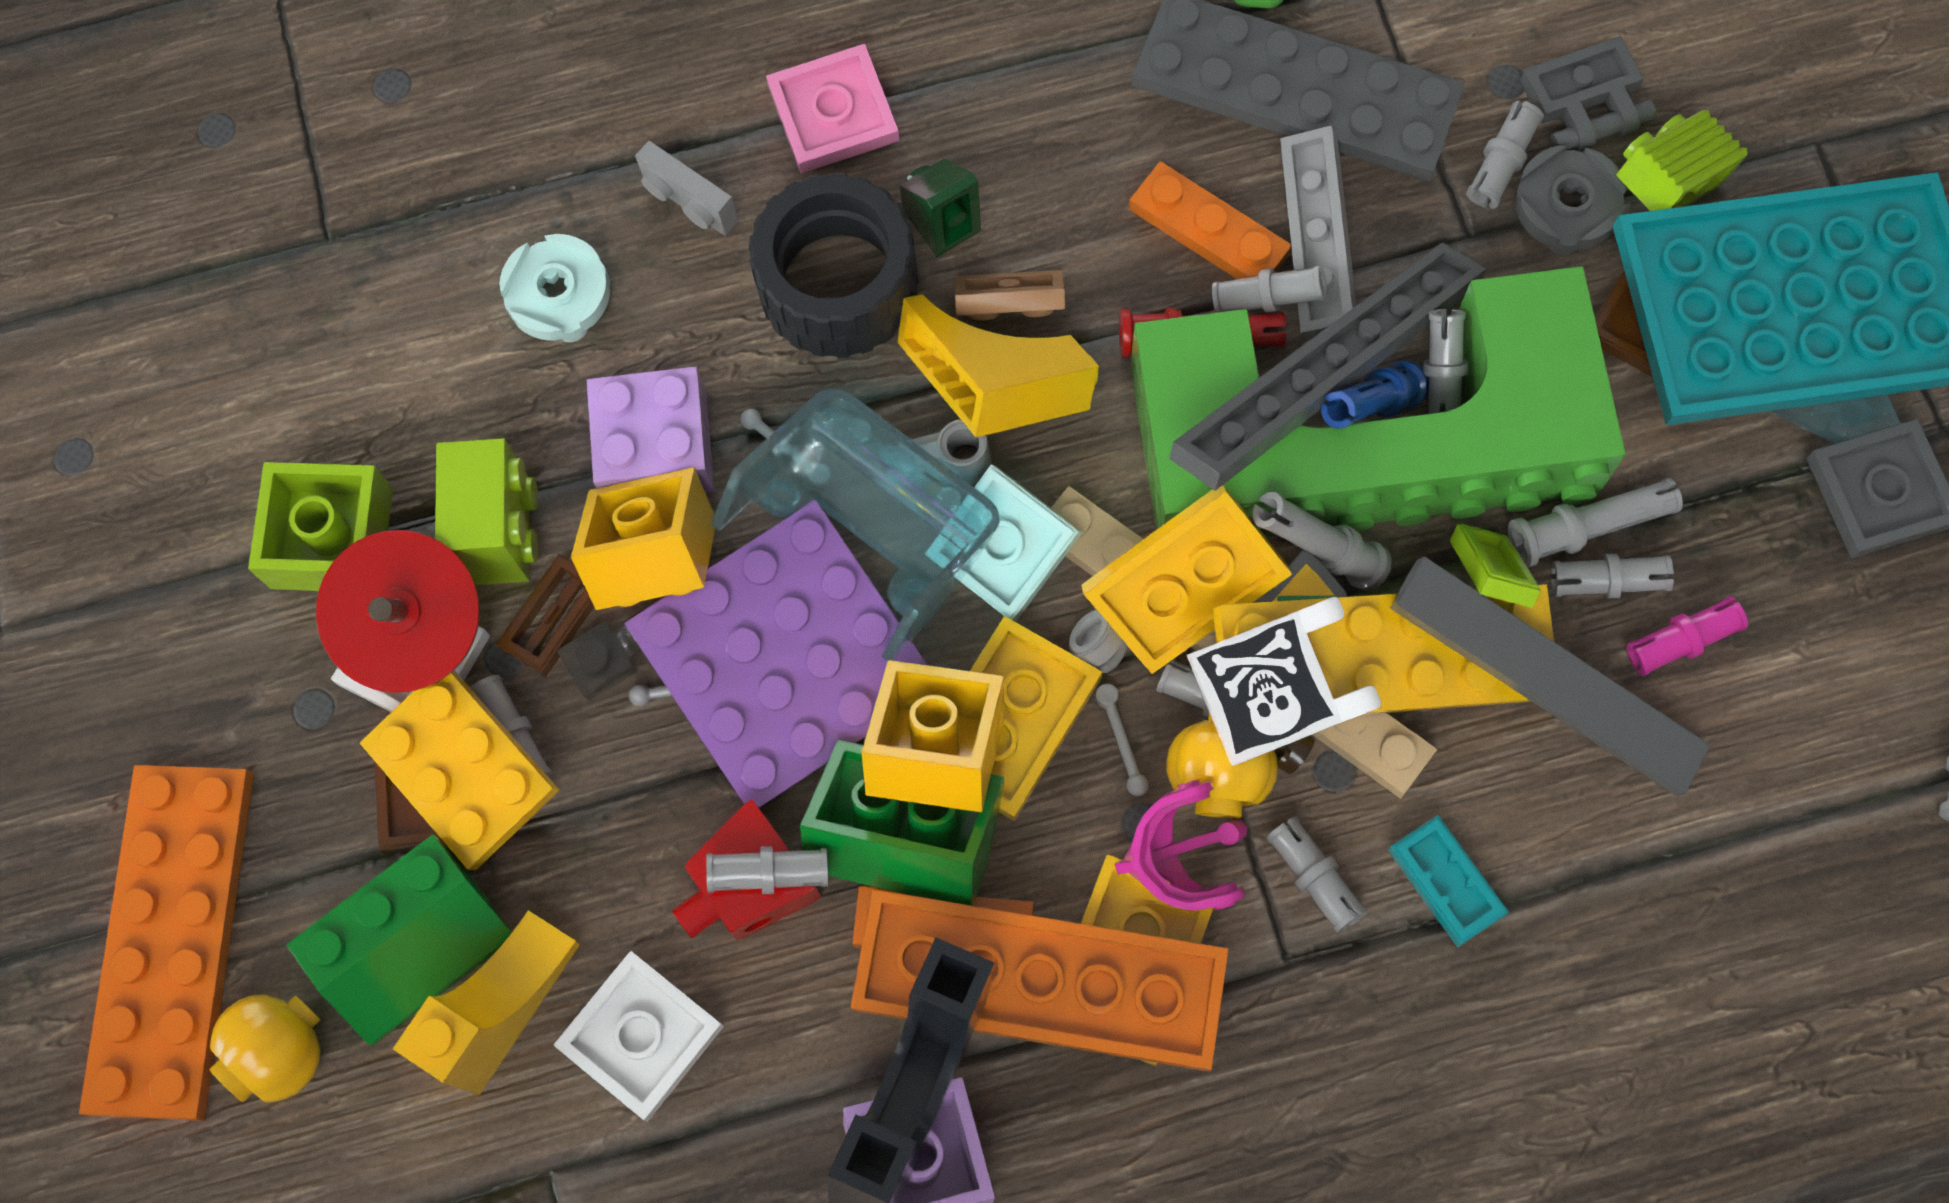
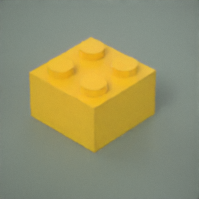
[571,467,717,610]
[862,660,1004,812]

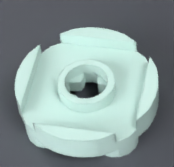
[499,234,610,342]

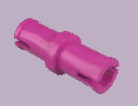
[1626,596,1748,677]

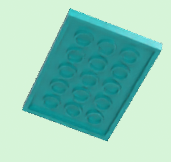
[1613,172,1949,425]

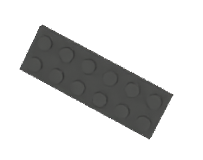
[1131,0,1466,181]

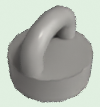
[1069,610,1127,673]

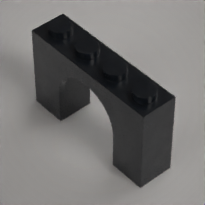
[827,937,995,1203]

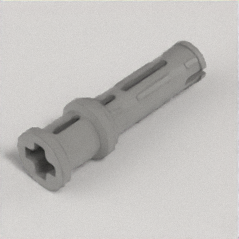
[1508,478,1683,568]
[1252,492,1392,591]

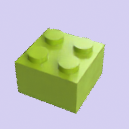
[435,438,538,585]
[248,462,393,591]

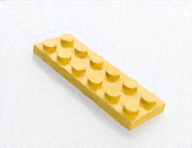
[1213,584,1554,714]

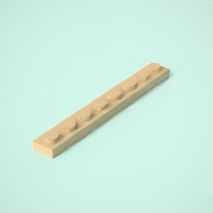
[1051,486,1437,799]

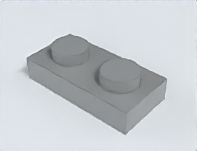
[635,140,739,236]

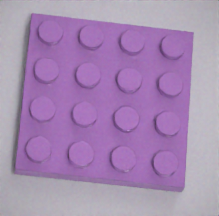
[624,500,927,809]

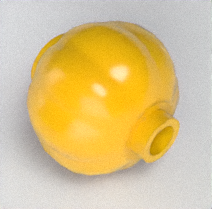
[1166,712,1278,819]
[209,994,321,1103]

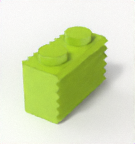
[1616,110,1747,211]

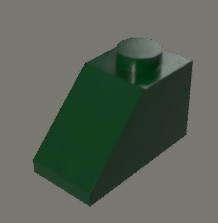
[900,158,981,257]

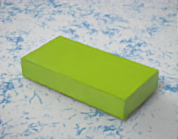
[1450,524,1541,608]

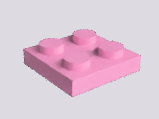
[766,44,900,174]

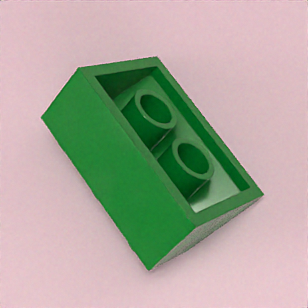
[800,740,1004,906]
[286,834,512,1047]

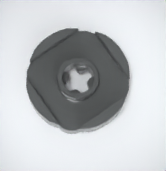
[1512,145,1626,255]

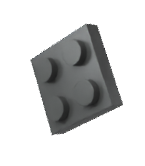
[1806,419,1949,559]

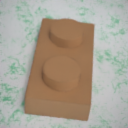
[955,270,1065,320]

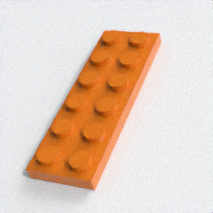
[79,765,254,1121]
[850,889,1229,1072]

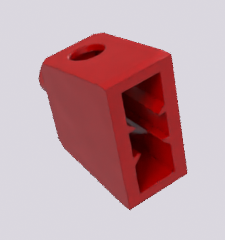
[671,799,821,940]

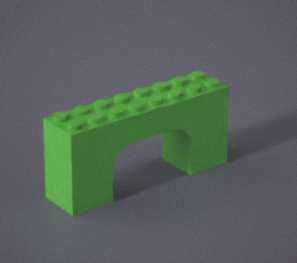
[1130,266,1626,537]

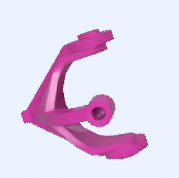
[1115,779,1247,910]

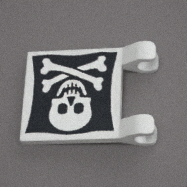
[1187,597,1381,766]

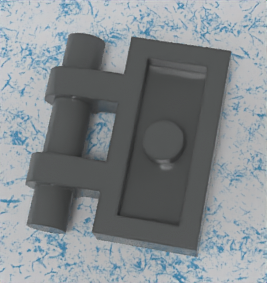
[1520,36,1656,151]

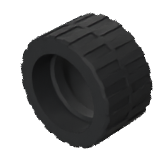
[749,173,918,358]

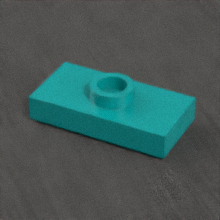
[1388,815,1509,948]

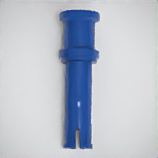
[1321,360,1429,429]

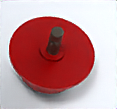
[316,530,480,693]

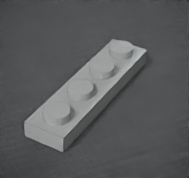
[1280,125,1357,341]

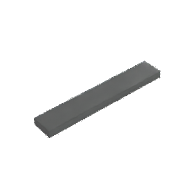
[1390,557,1711,796]

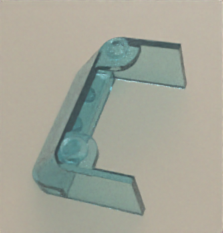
[711,389,1000,661]

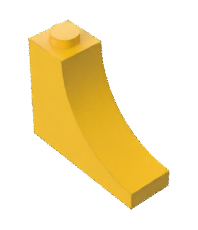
[897,294,1099,437]
[393,910,580,1095]

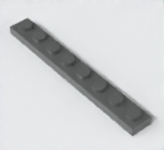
[1169,242,1486,491]

